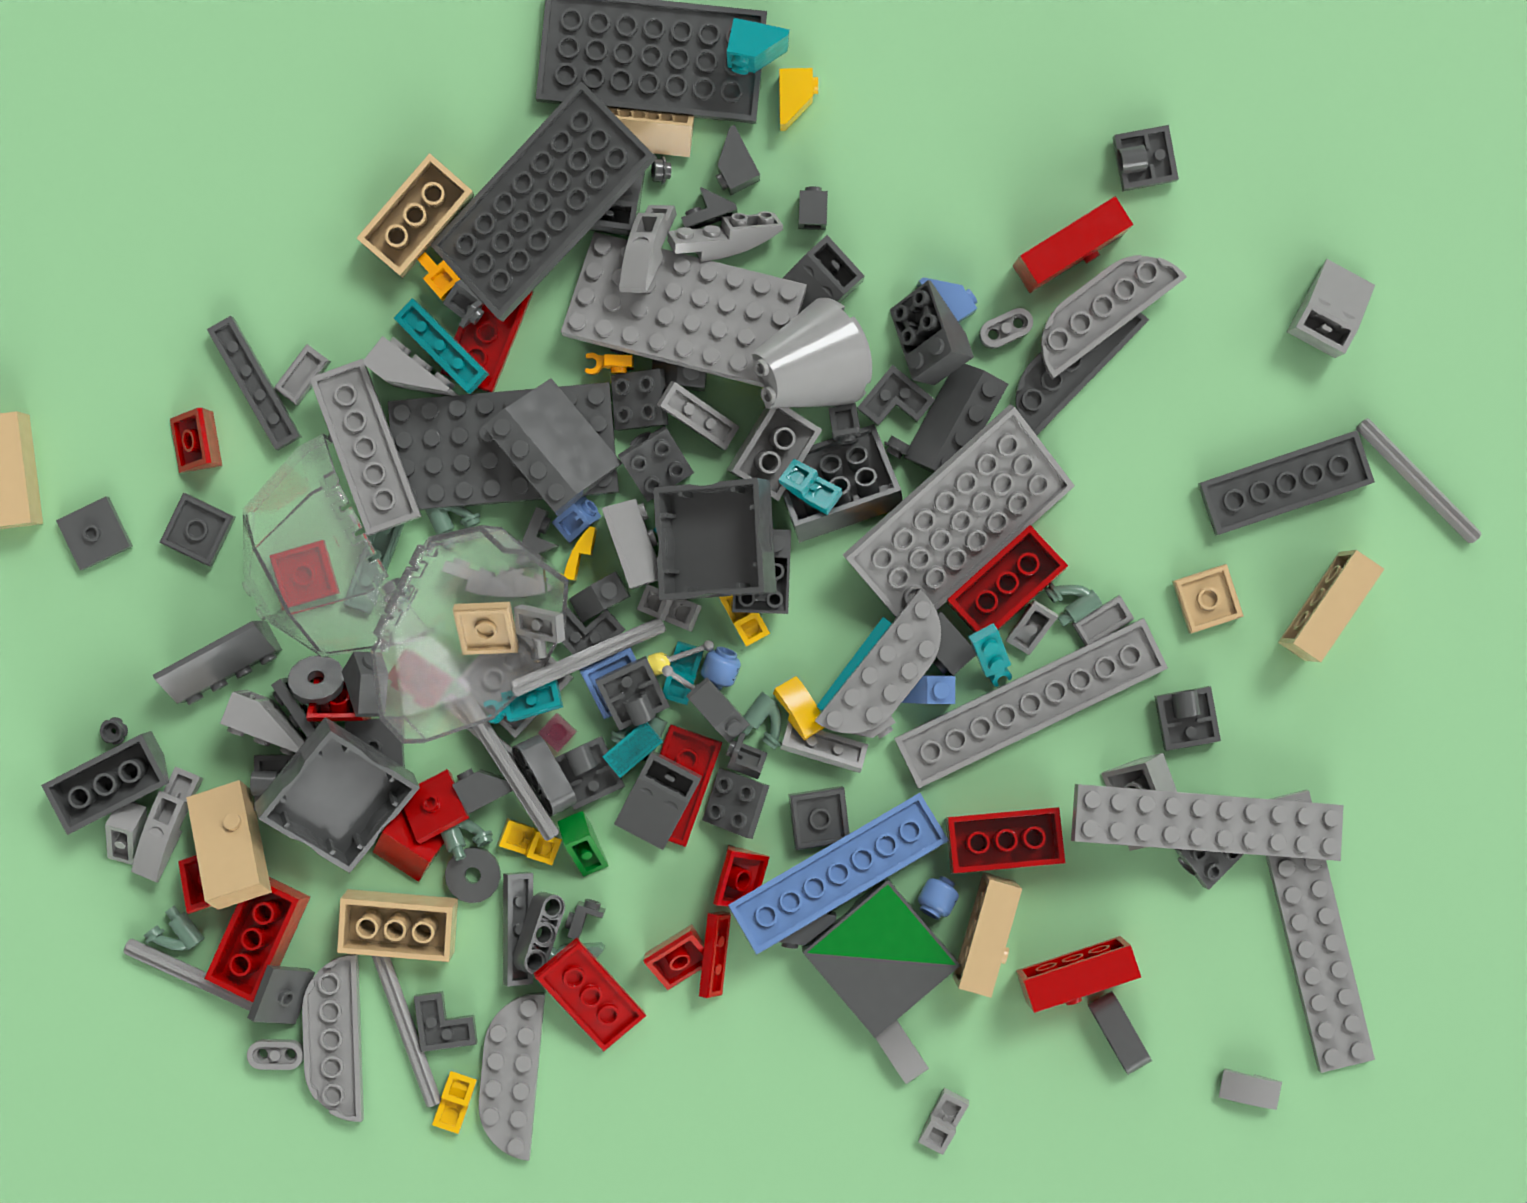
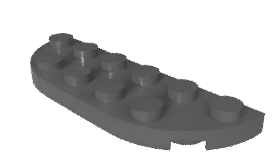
[1016,313,1149,435]

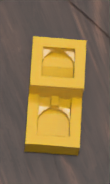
[563,527,597,581]
[719,596,770,647]
[773,676,825,740]
[497,818,562,865]
[432,1071,477,1134]

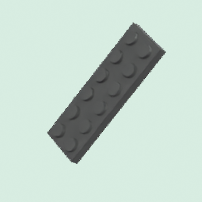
[1198,430,1375,536]

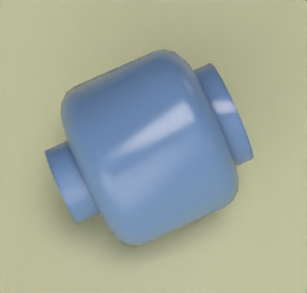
[701,647,741,690]
[918,876,959,920]

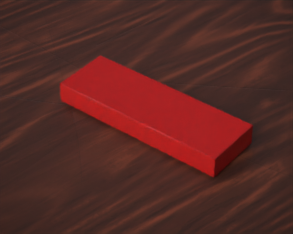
[699,911,731,998]

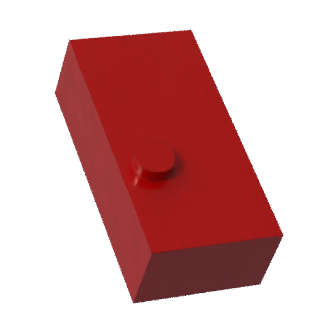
[1013,196,1134,293]
[947,525,1068,633]
[945,807,1066,873]
[204,877,311,1002]
[1016,936,1142,1013]

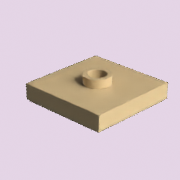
[1172,564,1244,634]
[453,602,519,655]

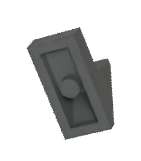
[681,187,737,229]
[515,507,559,561]

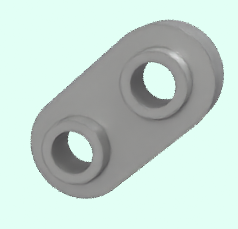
[979,308,1033,349]
[247,1039,304,1070]

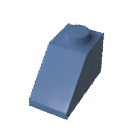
[917,277,977,323]
[902,675,955,704]

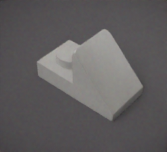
[1006,600,1059,655]

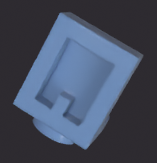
[552,496,601,543]

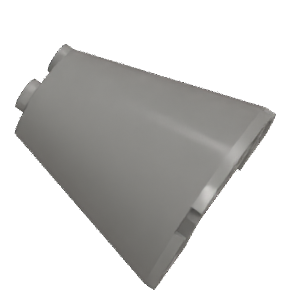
[752,297,872,408]

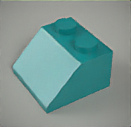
[727,18,790,75]

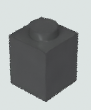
[798,186,828,230]

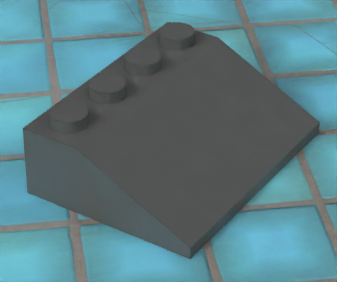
[483,378,622,516]
[782,424,903,543]

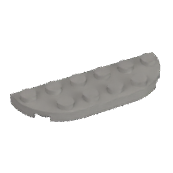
[1041,255,1187,379]
[814,590,941,733]
[302,954,364,1122]
[479,992,545,1161]

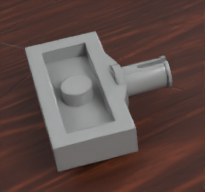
[513,604,565,658]

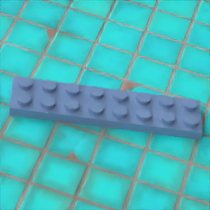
[728,793,949,955]

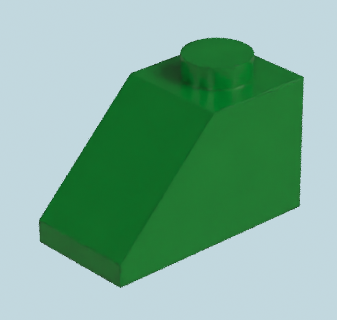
[557,810,609,877]

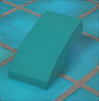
[778,459,843,515]
[663,641,704,705]

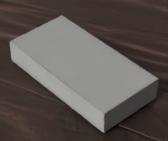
[274,344,331,405]
[1072,595,1134,646]

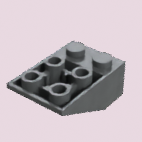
[590,170,646,236]
[783,235,865,312]
[890,280,974,385]
[732,529,791,614]
[614,750,702,850]

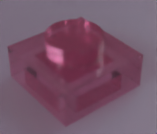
[538,712,578,752]

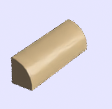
[608,107,694,157]

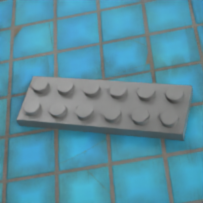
[309,359,422,536]

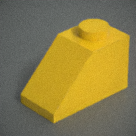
[779,68,818,131]

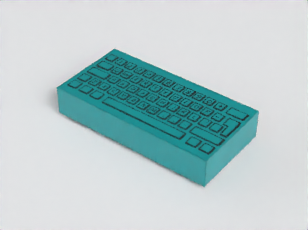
[602,722,663,778]

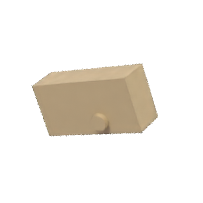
[357,153,474,279]
[0,411,43,529]
[1278,550,1384,662]
[186,780,272,910]
[953,872,1022,998]
[337,889,458,962]

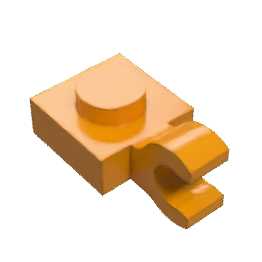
[417,252,461,301]
[585,353,634,375]

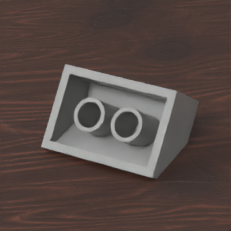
[727,408,822,501]
[602,499,658,589]
[1101,753,1177,851]

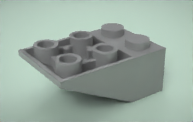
[1287,259,1375,358]
[362,336,458,396]
[220,690,305,756]

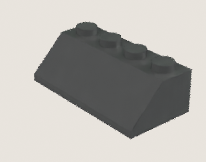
[904,364,1009,474]
[153,621,282,705]
[41,731,169,835]

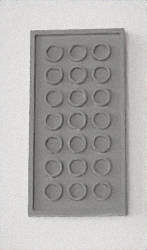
[561,232,807,387]
[843,404,1075,618]

